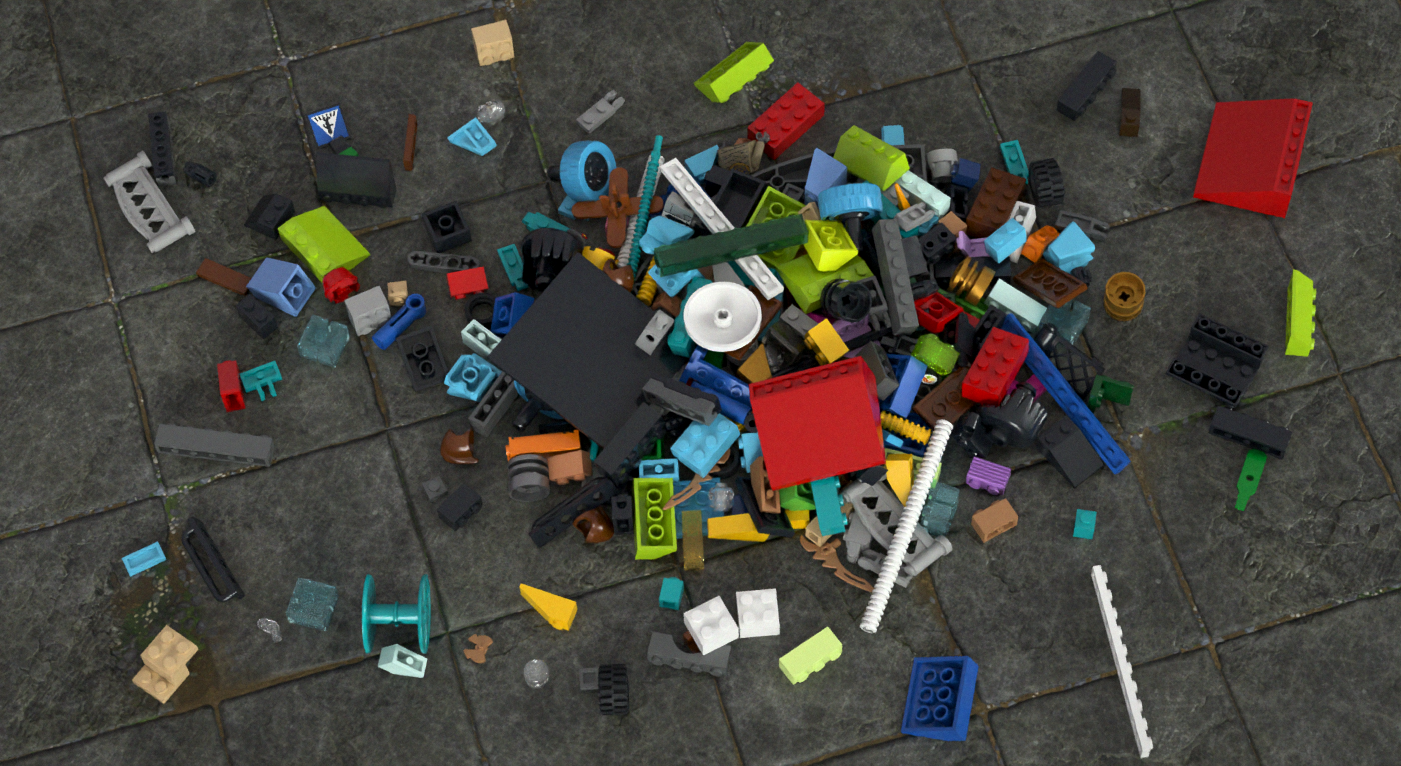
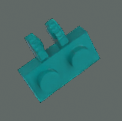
[239,361,282,401]

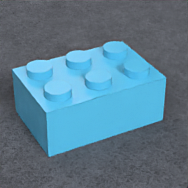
[670,413,740,478]

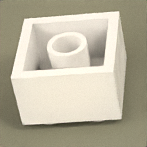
[736,588,780,638]
[684,596,739,655]

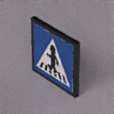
[305,103,352,149]

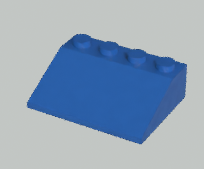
[901,656,979,741]

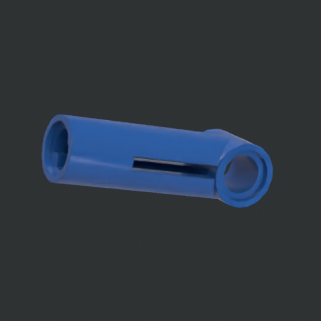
[372,294,426,350]
[691,380,752,425]

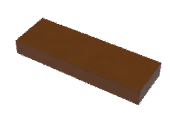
[403,114,418,171]
[196,258,252,296]

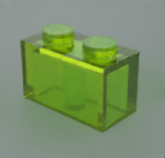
[911,333,960,375]

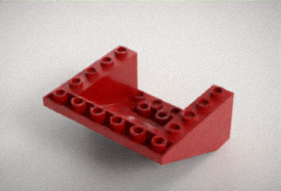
[1193,98,1313,218]
[749,356,886,491]

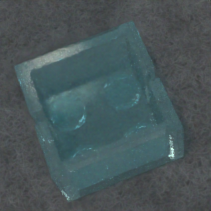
[1038,300,1091,345]
[297,314,350,368]
[921,482,960,537]
[286,577,339,631]

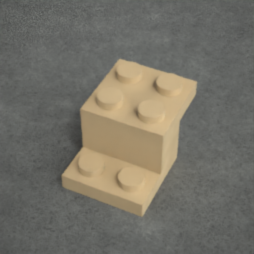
[132,625,198,704]

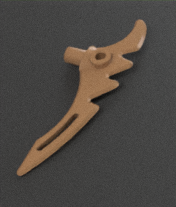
[663,448,731,510]
[800,535,874,592]

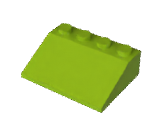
[741,186,806,271]
[278,206,370,283]
[776,254,874,314]

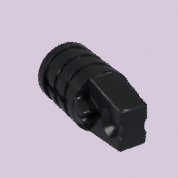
[183,161,217,187]
[911,279,939,300]

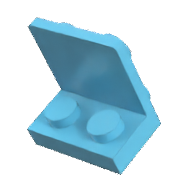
[648,246,706,298]

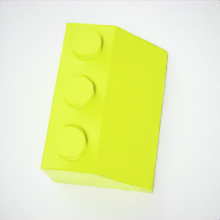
[800,220,858,272]

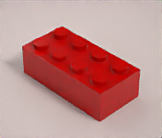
[747,82,825,160]
[962,327,1029,407]

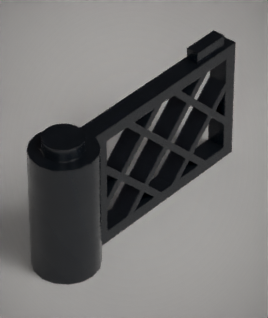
[1033,323,1105,400]

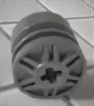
[507,454,550,502]

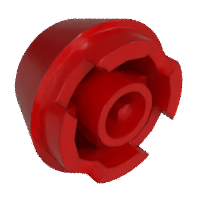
[322,267,360,304]

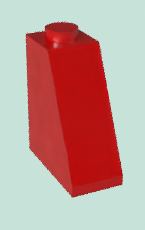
[217,360,246,412]

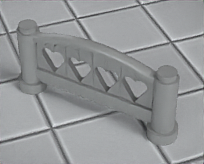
[103,150,196,253]
[840,474,952,577]

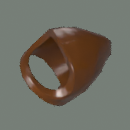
[602,258,634,293]
[440,427,479,464]
[573,506,614,543]

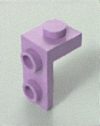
[956,231,991,257]

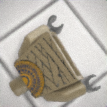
[716,132,770,175]

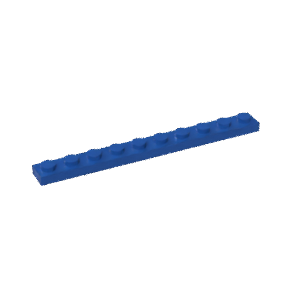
[1001,313,1131,474]

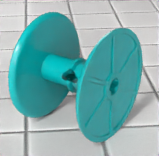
[362,574,431,654]

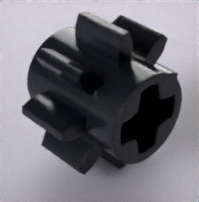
[1070,267,1092,287]

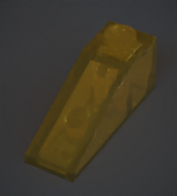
[682,510,704,570]

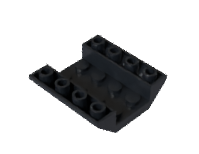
[1165,313,1269,408]

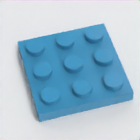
[673,478,724,539]

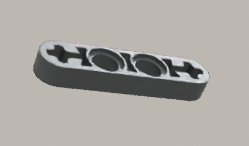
[408,251,480,273]

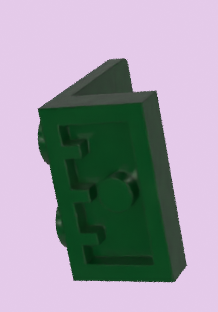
[1088,375,1134,414]

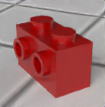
[446,266,488,300]

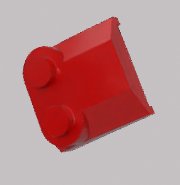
[914,292,963,333]

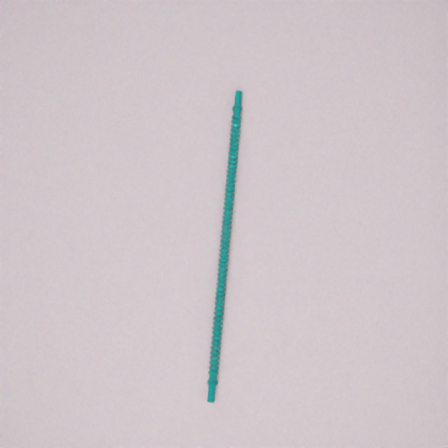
[590,135,663,461]

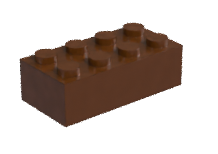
[965,167,1026,238]

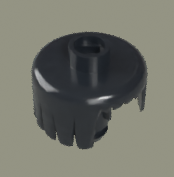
[520,228,583,292]
[975,381,1048,448]

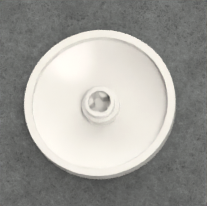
[684,282,762,352]

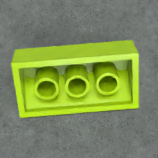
[693,42,774,103]
[833,125,910,192]
[1285,269,1316,357]
[632,478,677,560]

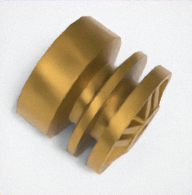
[947,256,995,306]
[1103,272,1145,321]

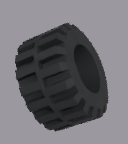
[1029,158,1064,208]
[598,664,629,716]

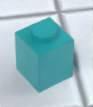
[1073,509,1097,539]
[659,577,684,610]

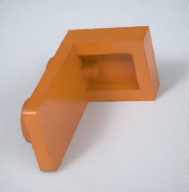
[1021,225,1060,263]

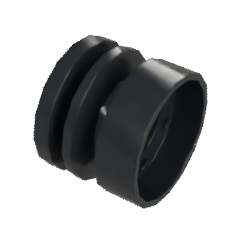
[820,278,872,323]

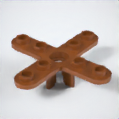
[572,167,664,248]

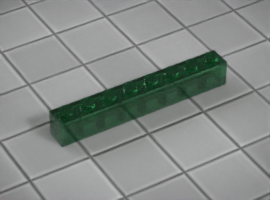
[654,214,808,277]

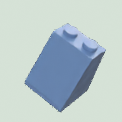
[805,148,847,209]
[246,257,316,317]

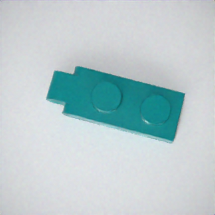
[1000,140,1029,185]
[522,212,570,231]
[497,243,529,291]

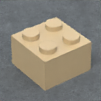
[471,20,515,66]

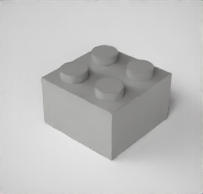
[344,286,391,336]

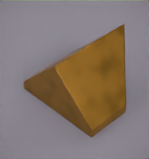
[734,343,773,384]

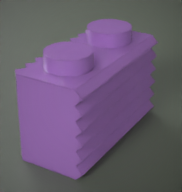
[966,456,1011,495]

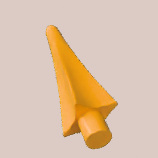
[895,183,911,211]

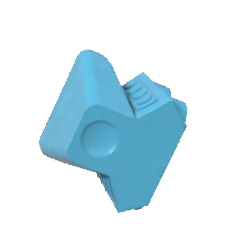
[639,216,695,261]
[1043,221,1095,274]
[444,354,497,402]

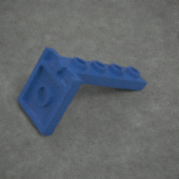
[679,345,752,408]

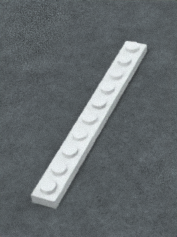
[660,158,784,300]
[1091,565,1153,758]

